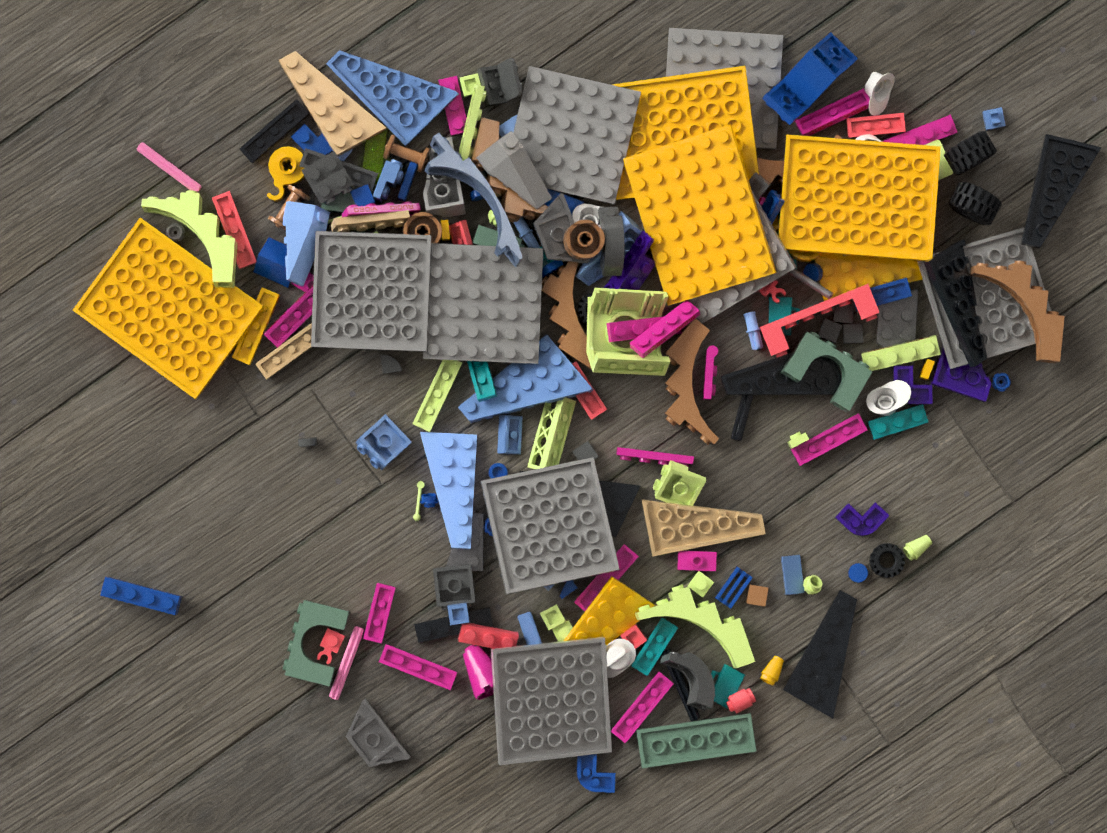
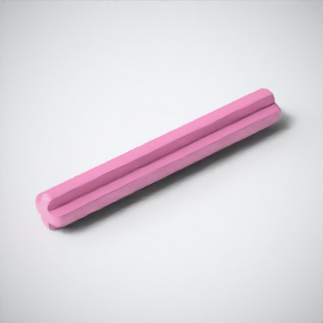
[137,142,202,193]
[329,626,364,700]

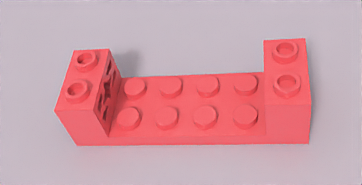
[760,284,880,358]

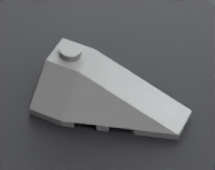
[476,131,552,210]
[423,137,466,217]

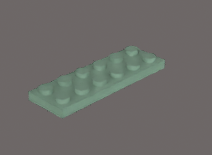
[636,713,756,768]

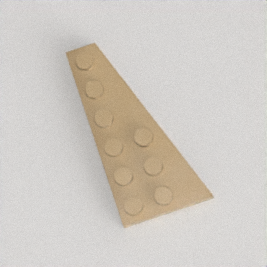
[279,51,386,156]
[641,499,766,556]

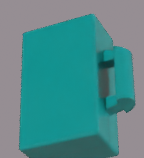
[768,297,800,335]
[711,664,745,709]

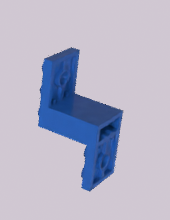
[762,32,858,125]

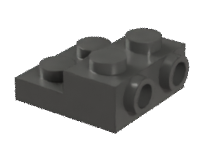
[301,151,354,205]
[433,564,476,610]

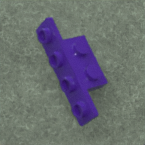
[604,231,655,290]

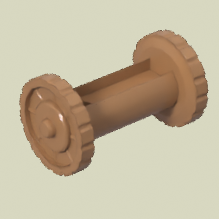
[383,135,430,172]
[268,184,310,230]

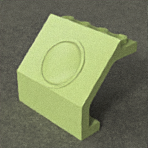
[586,288,670,376]

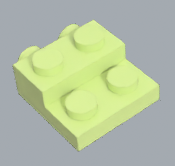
[653,460,706,506]

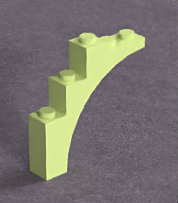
[141,190,237,288]
[635,584,755,668]

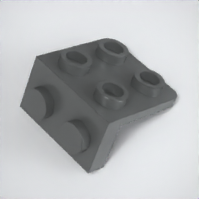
[477,58,522,106]

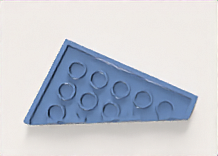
[326,50,459,146]
[458,335,593,423]

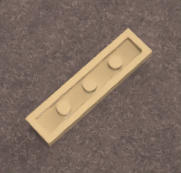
[331,210,410,232]
[255,323,312,380]

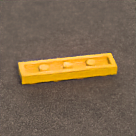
[232,287,280,366]

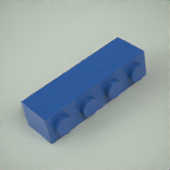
[100,577,182,615]

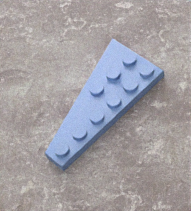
[420,432,477,550]

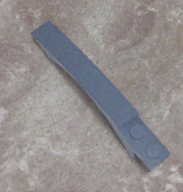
[425,133,523,267]

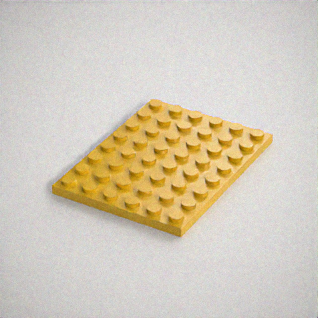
[613,66,759,200]
[623,124,777,306]
[778,135,941,261]
[73,218,264,400]

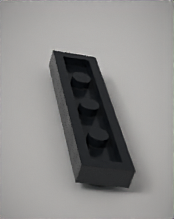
[239,99,310,164]
[414,607,493,643]

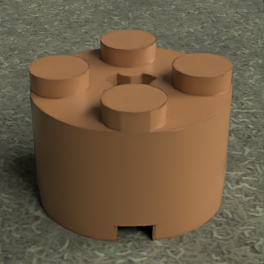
[403,212,442,244]
[563,220,605,260]

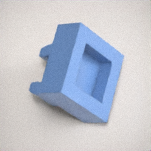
[982,107,1006,131]
[447,602,470,625]

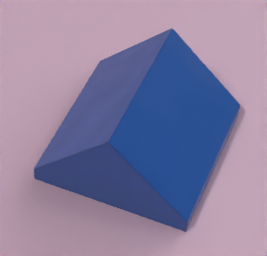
[253,237,291,288]

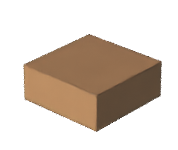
[746,584,768,607]

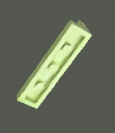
[527,398,576,469]

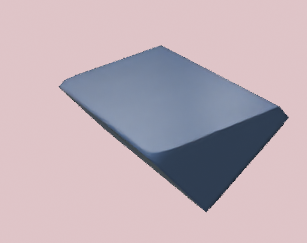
[497,415,523,455]
[781,555,805,595]
[518,612,542,645]

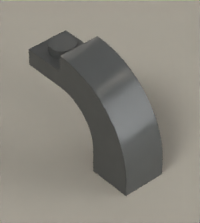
[598,207,624,276]
[660,652,715,711]

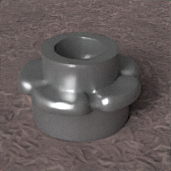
[166,223,185,242]

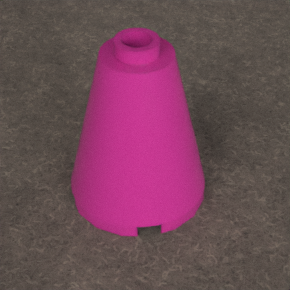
[463,645,494,700]

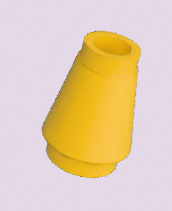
[760,655,784,686]

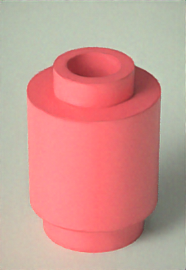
[726,688,756,714]

